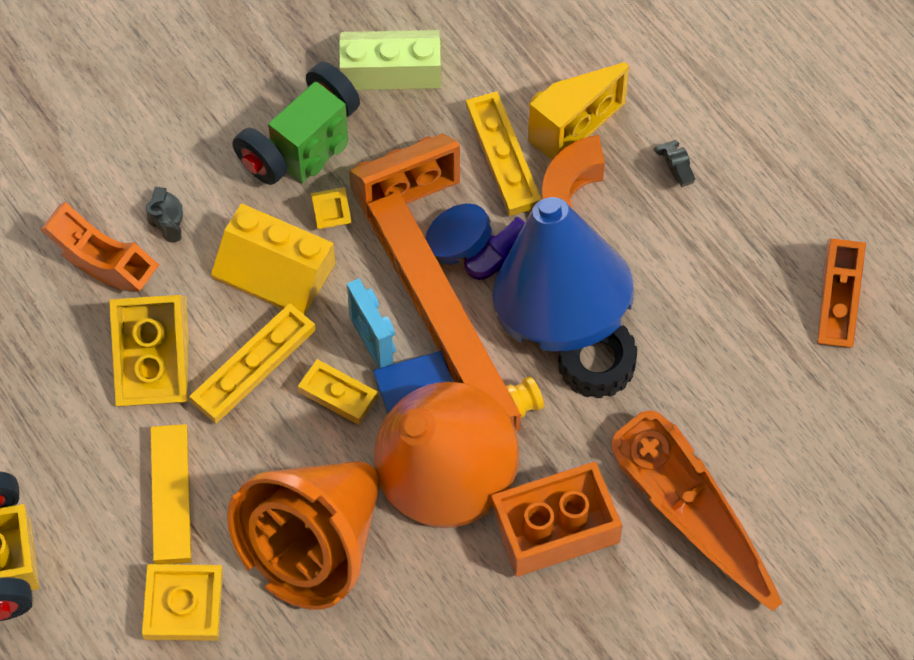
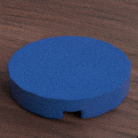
[425,203,492,265]

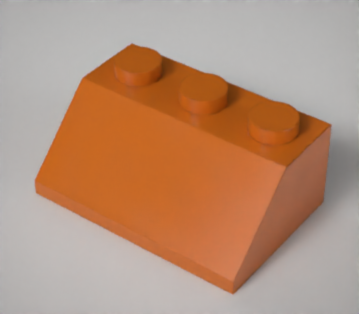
[349,133,460,220]
[491,461,623,577]

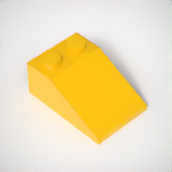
[528,62,630,160]
[109,295,189,406]

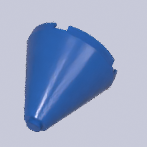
[493,197,634,351]

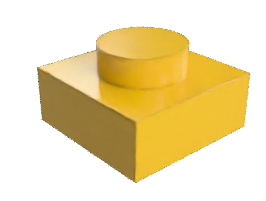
[311,187,351,229]

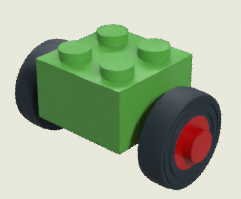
[232,62,360,185]

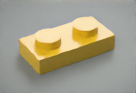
[298,359,378,425]

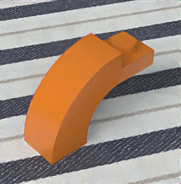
[542,135,605,208]
[40,202,159,292]

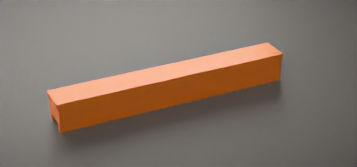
[368,190,521,431]

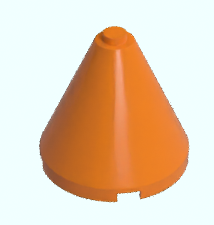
[374,382,520,528]
[227,461,380,610]

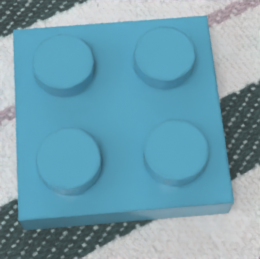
[347,278,396,369]

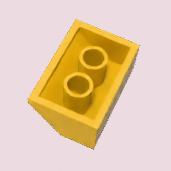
[211,203,336,315]

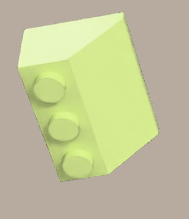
[340,30,441,90]

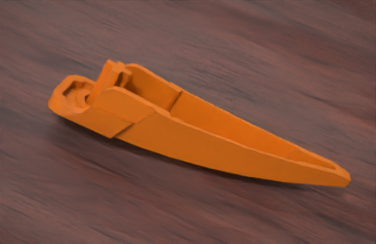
[611,410,783,611]

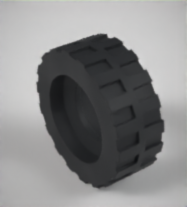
[558,325,637,398]

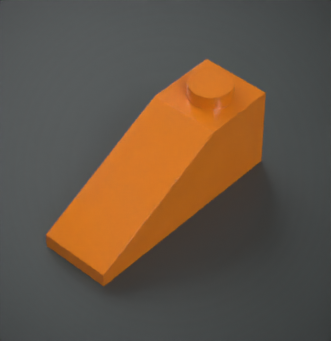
[817,238,866,348]

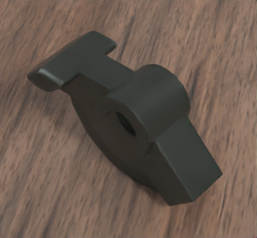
[653,140,695,187]
[146,187,183,243]

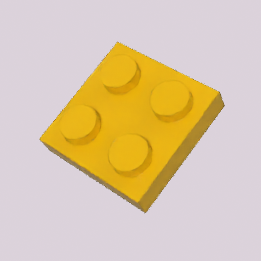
[142,564,223,641]

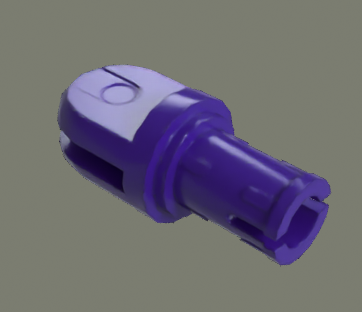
[464,216,525,280]

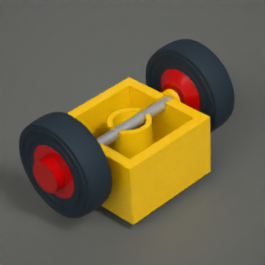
[0,471,40,621]

